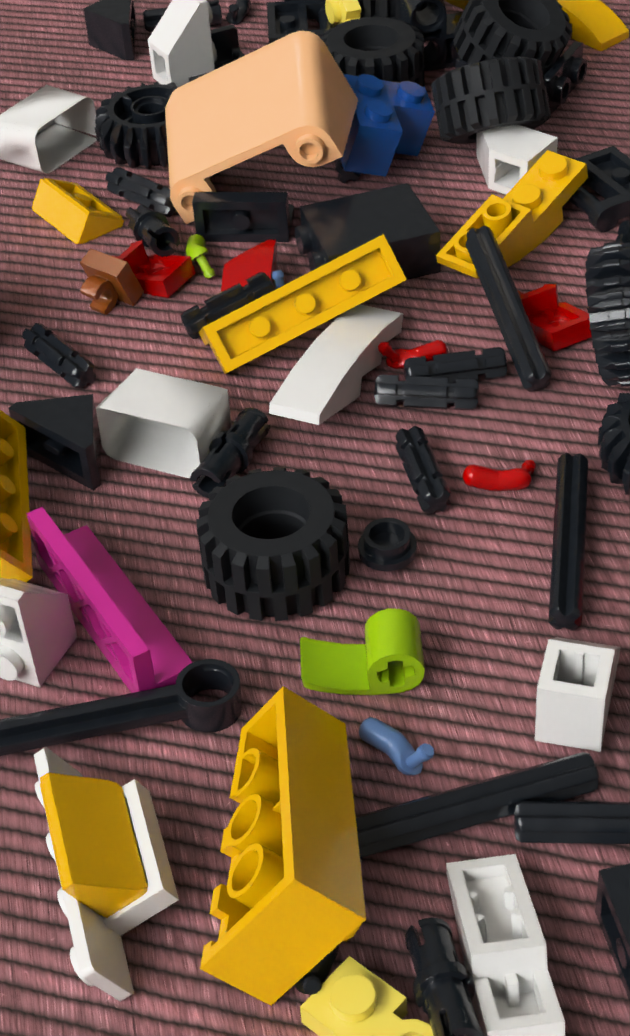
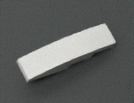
[269,304,403,425]
[446,854,566,1036]

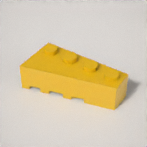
[200,686,366,1006]

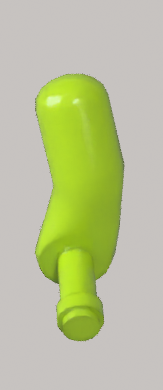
[185,234,216,280]

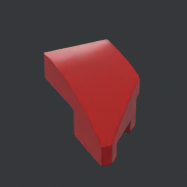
[221,239,277,292]
[113,240,196,298]
[517,284,592,352]

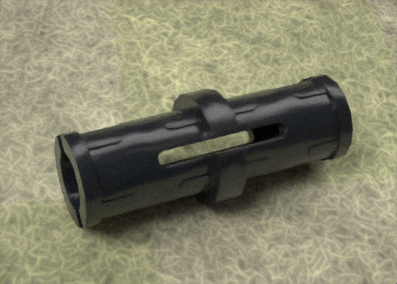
[190,407,271,498]
[405,917,485,1036]

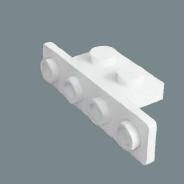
[34,747,179,1001]

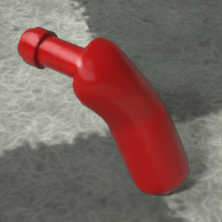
[378,340,448,369]
[463,460,536,491]

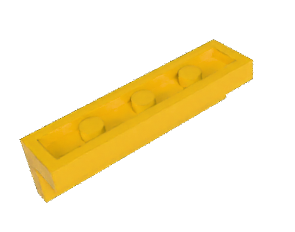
[198,234,407,374]

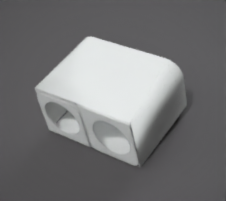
[0,85,97,174]
[96,368,231,478]

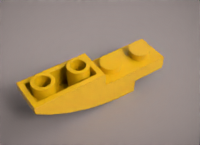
[436,150,588,279]

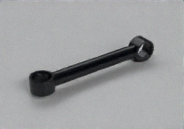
[0,659,242,756]

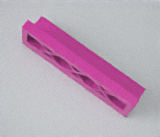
[26,506,193,693]

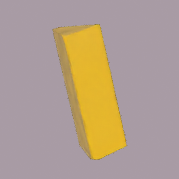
[32,178,125,244]
[40,772,148,918]

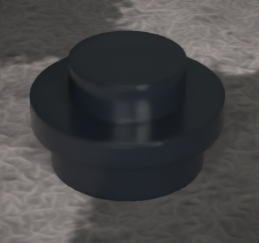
[358,518,417,571]

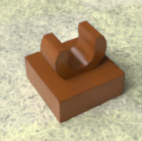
[80,248,144,315]

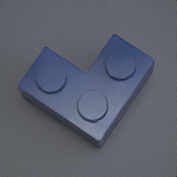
[340,74,435,177]

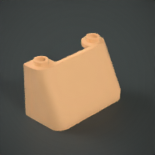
[165,30,358,224]

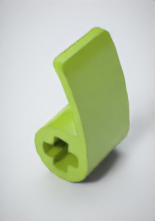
[300,609,425,695]

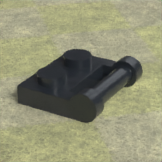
[267,0,335,44]
[569,146,630,232]

